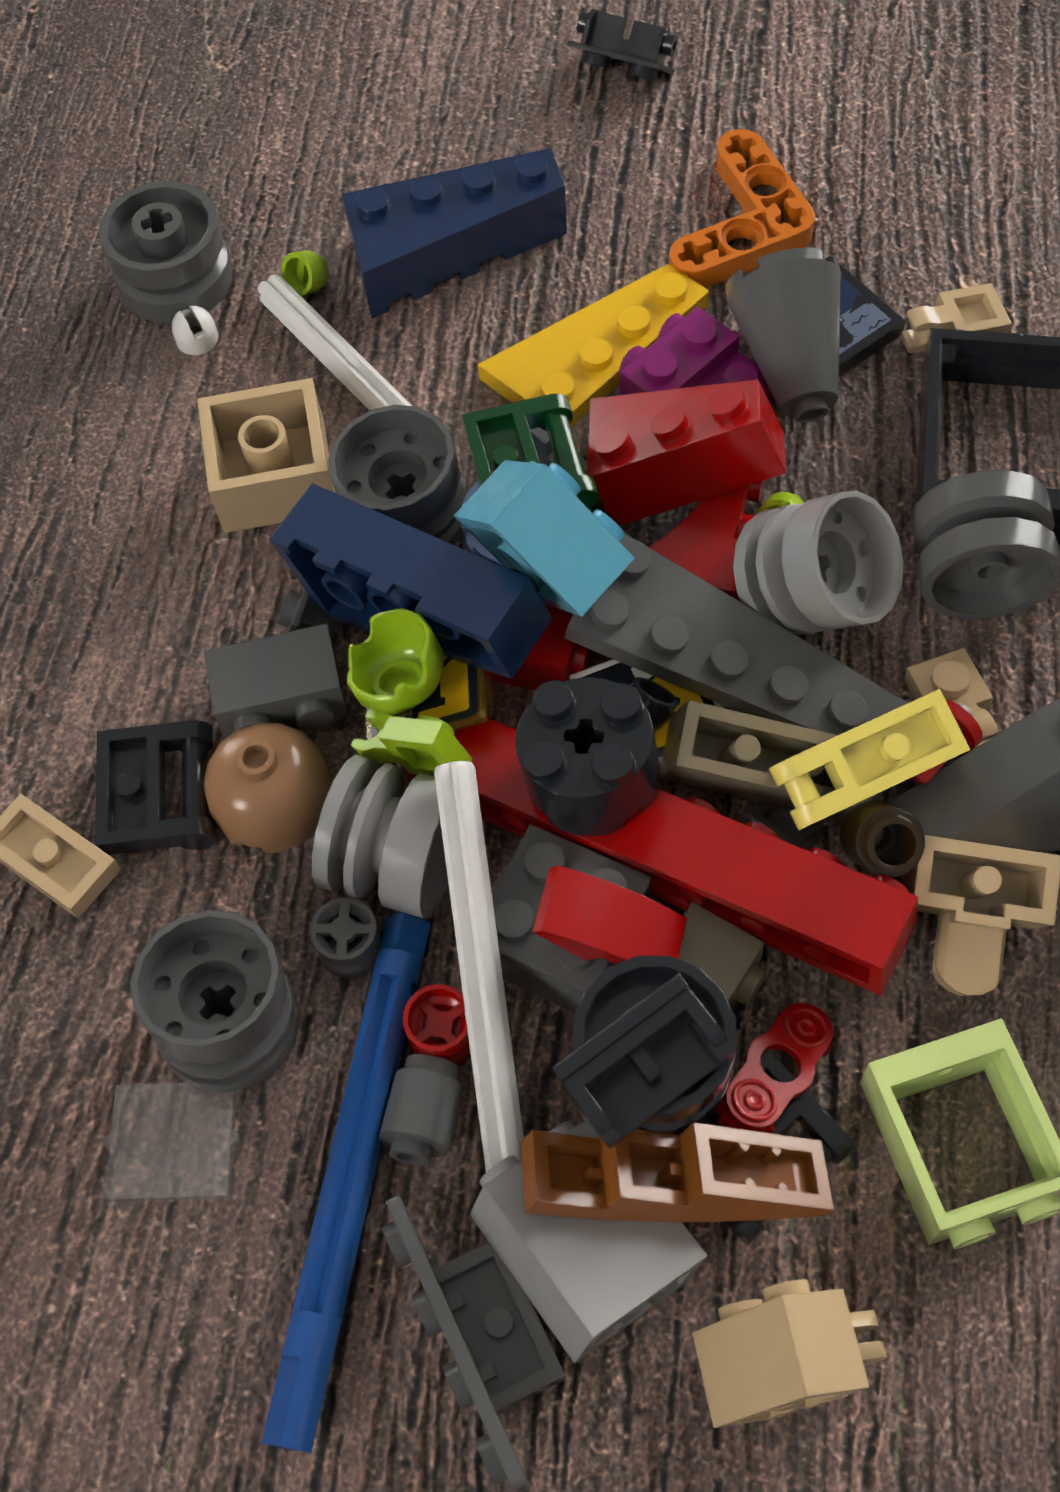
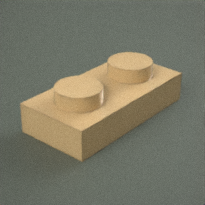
[0,793,121,919]

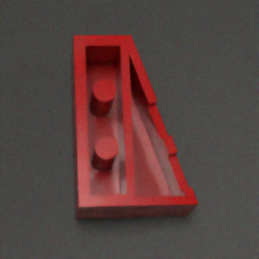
[587,379,786,526]

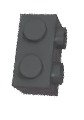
[204,624,349,739]

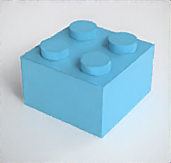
[454,460,635,617]

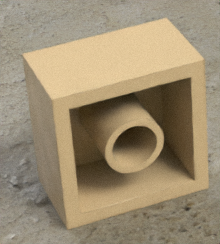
[197,378,335,533]

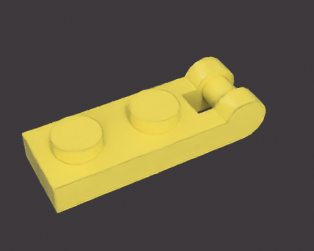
[769,689,970,831]

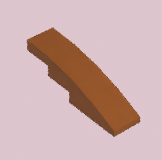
[521,1123,834,1222]

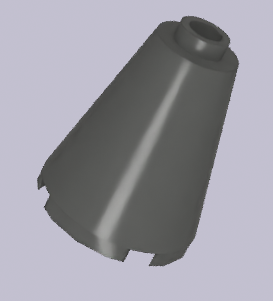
[725,248,841,423]

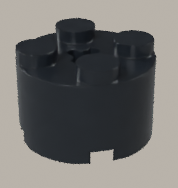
[515,677,660,836]

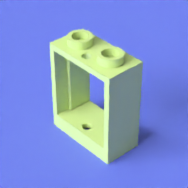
[860,1018,1060,1249]

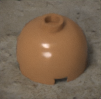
[203,723,333,853]

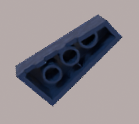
[342,148,567,319]
[269,483,553,679]

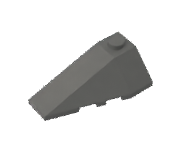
[874,699,1060,880]

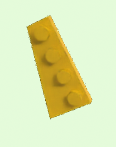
[477,264,710,427]

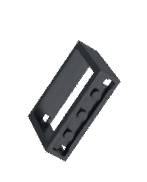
[916,328,1060,545]

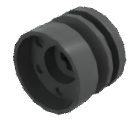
[328,404,468,545]
[130,910,300,1093]

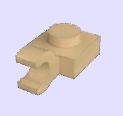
[901,283,1012,353]
[904,648,999,755]

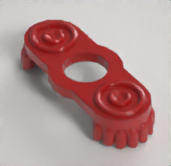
[716,1003,834,1134]

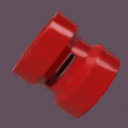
[403,984,471,1067]

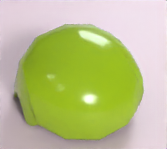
[347,608,444,715]

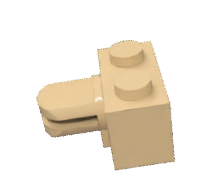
[902,835,1060,996]
[692,1279,887,1428]

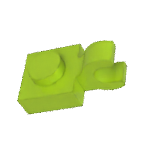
[351,709,473,777]

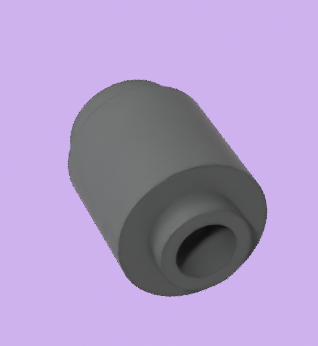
[379,1054,463,1166]

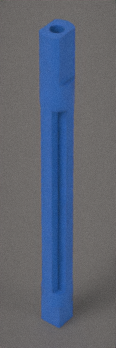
[261,912,431,1454]

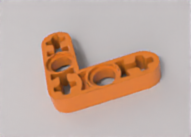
[669,129,815,288]

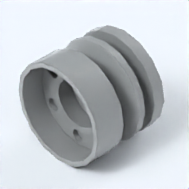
[733,490,904,635]
[312,755,449,918]

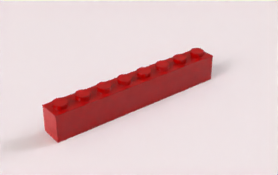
[400,708,918,996]

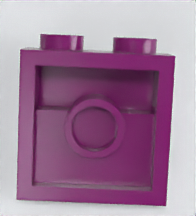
[619,306,774,403]

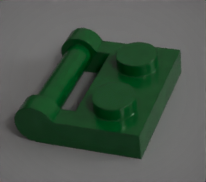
[462,393,600,509]

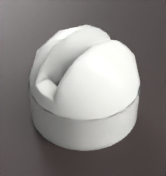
[172,306,219,355]

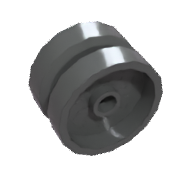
[99,180,233,324]
[911,470,1060,619]

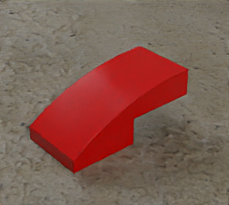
[532,865,687,964]

